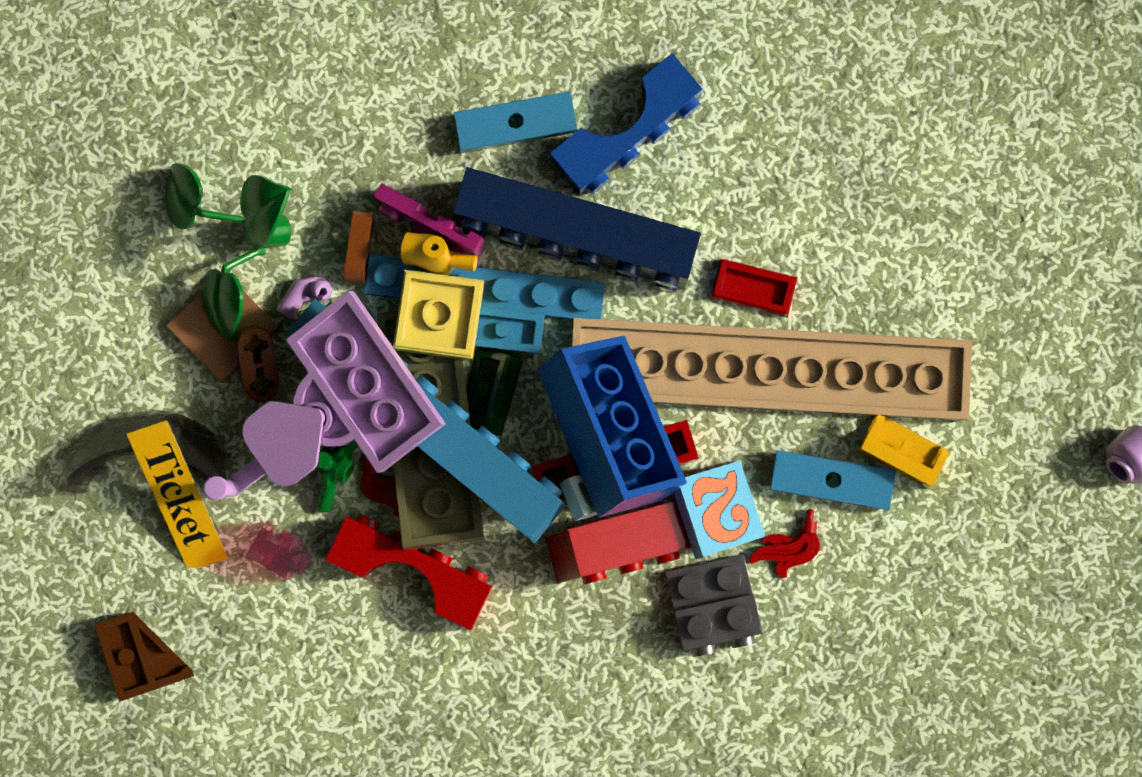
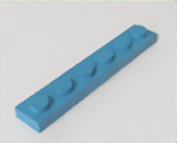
[364,254,605,320]

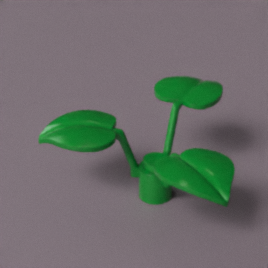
[165,163,292,340]

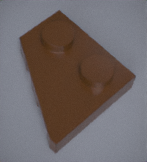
[94,612,194,702]

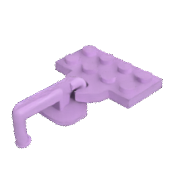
[204,291,446,500]

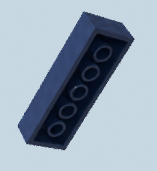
[453,167,701,293]

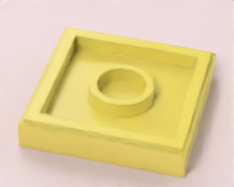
[393,270,484,361]

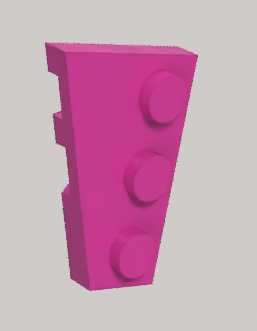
[373,183,485,261]

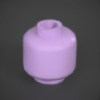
[1106,425,1142,484]

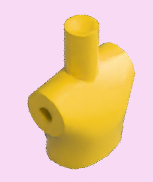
[401,232,478,275]

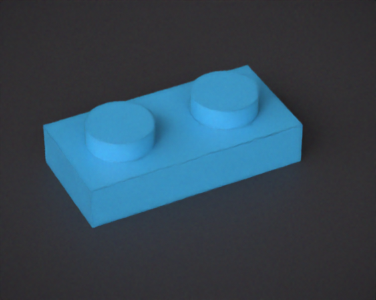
[475,307,545,355]

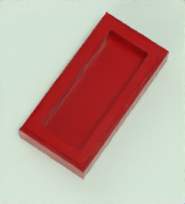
[711,259,798,317]

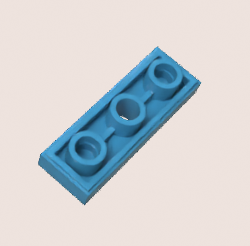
[454,91,578,153]
[770,450,896,511]

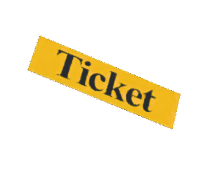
[126,420,229,569]

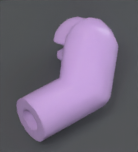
[275,276,332,320]

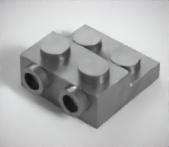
[665,555,763,657]

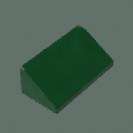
[466,348,523,437]

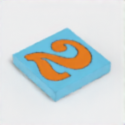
[673,461,765,559]

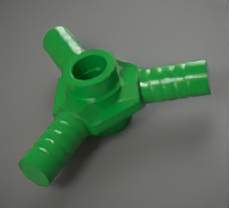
[315,441,358,512]

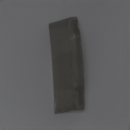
[58,410,227,494]

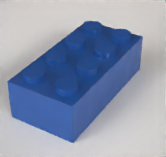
[537,335,687,518]

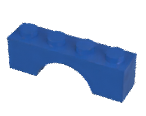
[550,53,703,196]

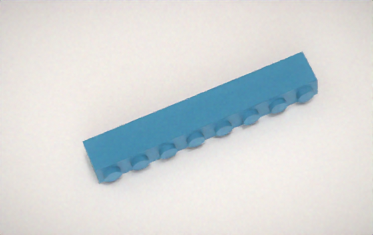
[284,299,566,543]

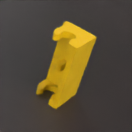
[857,414,949,488]

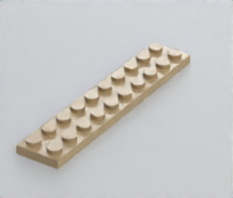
[572,318,972,421]

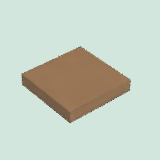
[166,291,280,383]

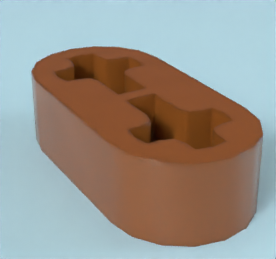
[344,210,375,286]
[236,325,279,402]

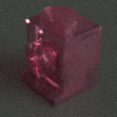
[246,521,314,580]

